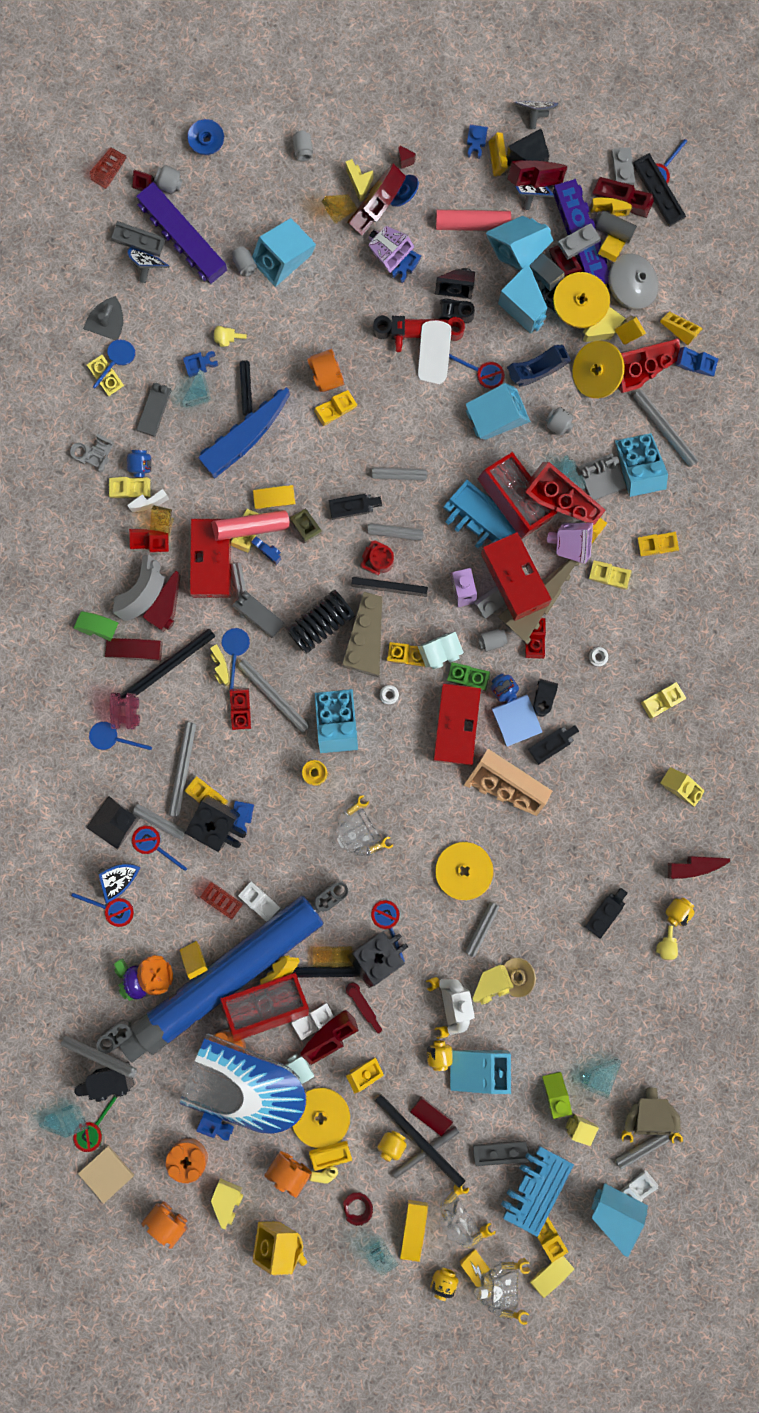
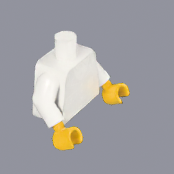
[426,977,475,1039]

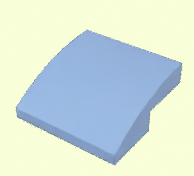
[491,694,542,746]

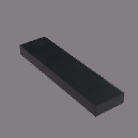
[633,153,686,227]
[351,577,428,597]

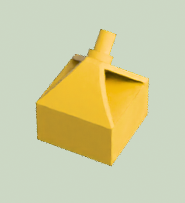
[252,1221,307,1275]

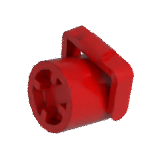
[360,540,394,576]

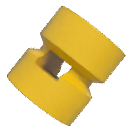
[302,760,328,786]

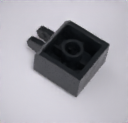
[185,795,247,852]
[347,931,408,988]
[74,1061,135,1102]

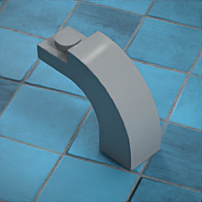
[113,554,165,621]

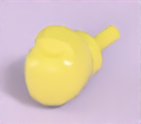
[214,326,247,347]
[656,926,678,960]

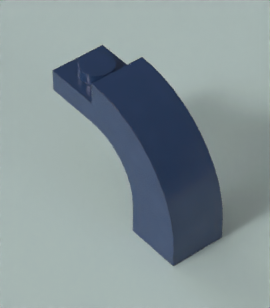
[507,345,571,387]

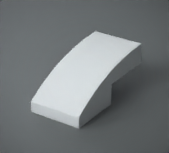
[127,489,169,512]
[238,881,282,922]
[291,1003,334,1040]
[621,1170,658,1202]

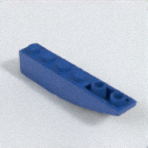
[198,387,290,479]

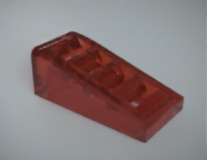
[90,147,127,189]
[200,881,243,920]

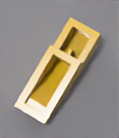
[400,1200,428,1262]

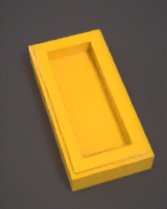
[488,132,508,176]
[180,941,207,979]
[309,1140,352,1171]

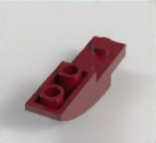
[347,163,406,236]

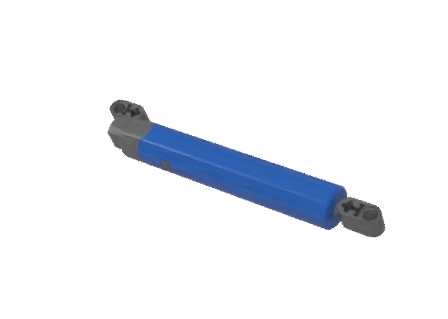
[97,880,348,1063]

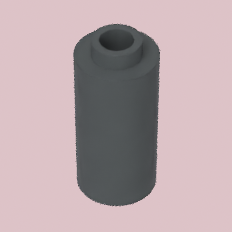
[594,210,637,243]

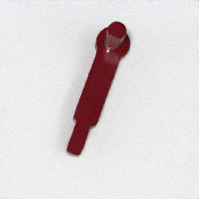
[346,982,382,1034]

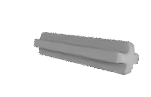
[372,467,427,480]
[367,523,423,541]
[231,562,246,618]
[133,804,185,840]
[466,902,499,957]
[615,1135,669,1169]

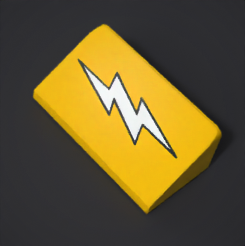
[460,1249,499,1294]

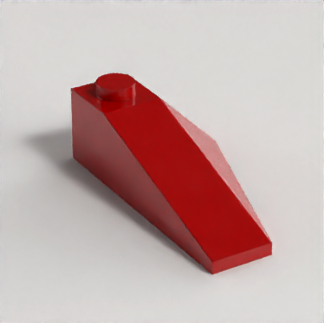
[618,338,681,393]
[524,462,606,525]

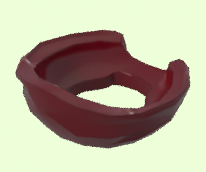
[343,1192,373,1226]

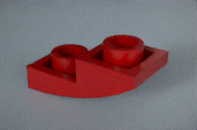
[525,618,546,659]
[230,688,251,730]

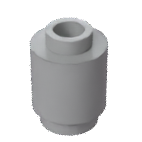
[292,130,313,161]
[232,246,257,276]
[478,629,508,652]

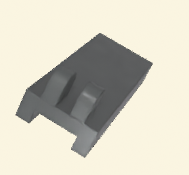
[111,221,165,257]
[137,383,172,437]
[232,590,284,638]
[473,1140,529,1166]

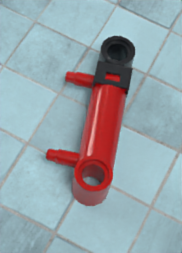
[373,315,465,353]

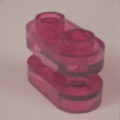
[110,692,140,730]

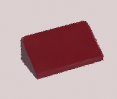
[410,1096,453,1136]

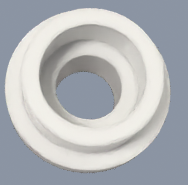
[589,647,608,666]
[380,685,399,705]

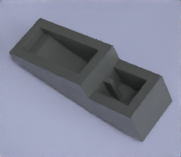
[529,253,564,291]

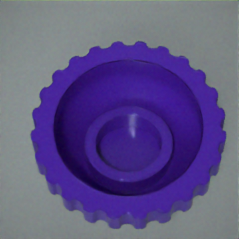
[123,965,147,1000]

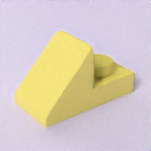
[345,159,373,202]

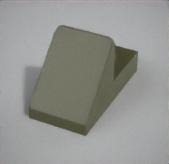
[290,508,322,543]

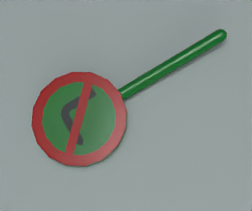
[73,1095,118,1152]

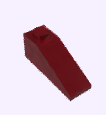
[143,570,181,632]

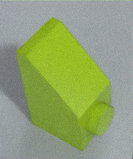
[542,1072,573,1119]

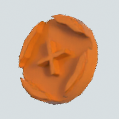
[137,955,173,995]

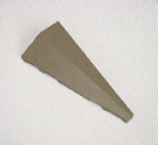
[498,559,579,644]

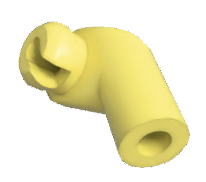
[309,1166,338,1184]

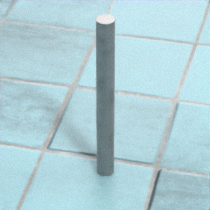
[391,1126,460,1179]

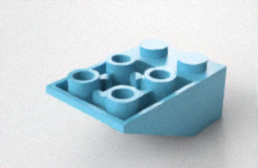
[615,433,668,497]
[315,689,358,753]
[450,1050,511,1094]

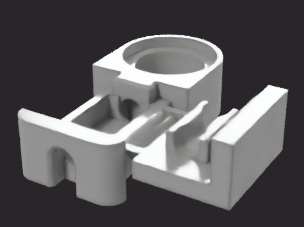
[70,434,114,472]

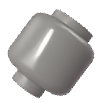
[154,165,183,194]
[545,407,574,436]

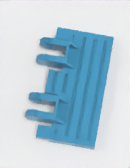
[443,480,516,548]
[501,1146,574,1237]

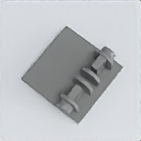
[578,453,627,500]

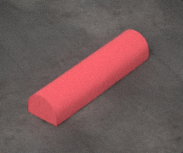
[436,210,511,231]
[211,510,289,541]

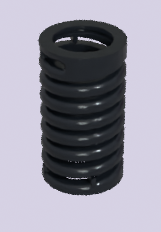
[285,589,355,654]

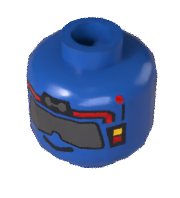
[127,450,151,477]
[491,673,519,703]

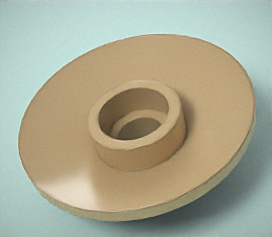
[504,958,536,997]

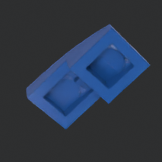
[676,346,718,377]

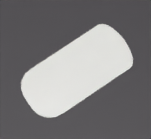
[418,321,451,384]

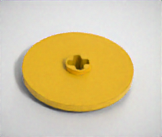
[553,272,610,328]
[572,341,624,399]
[435,842,493,900]
[293,1088,350,1148]

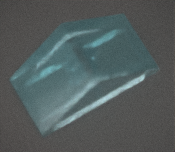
[182,370,212,409]
[366,1238,398,1276]

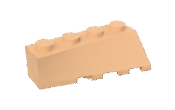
[464,749,553,816]

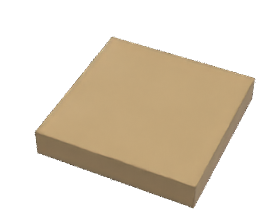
[78,1145,134,1203]

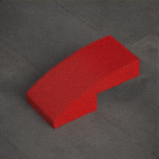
[129,529,169,552]

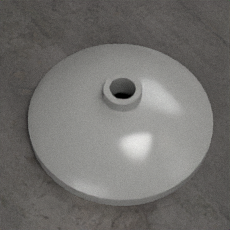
[609,254,659,310]

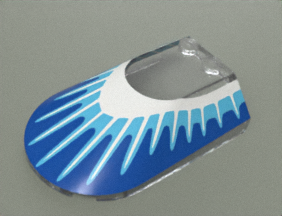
[180,1034,307,1134]

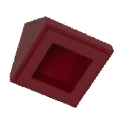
[398,146,416,169]
[132,169,154,191]

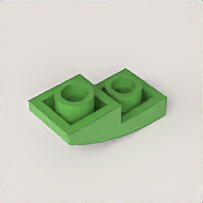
[74,611,119,641]
[447,662,491,691]
[114,958,133,1001]

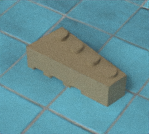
[342,592,382,678]

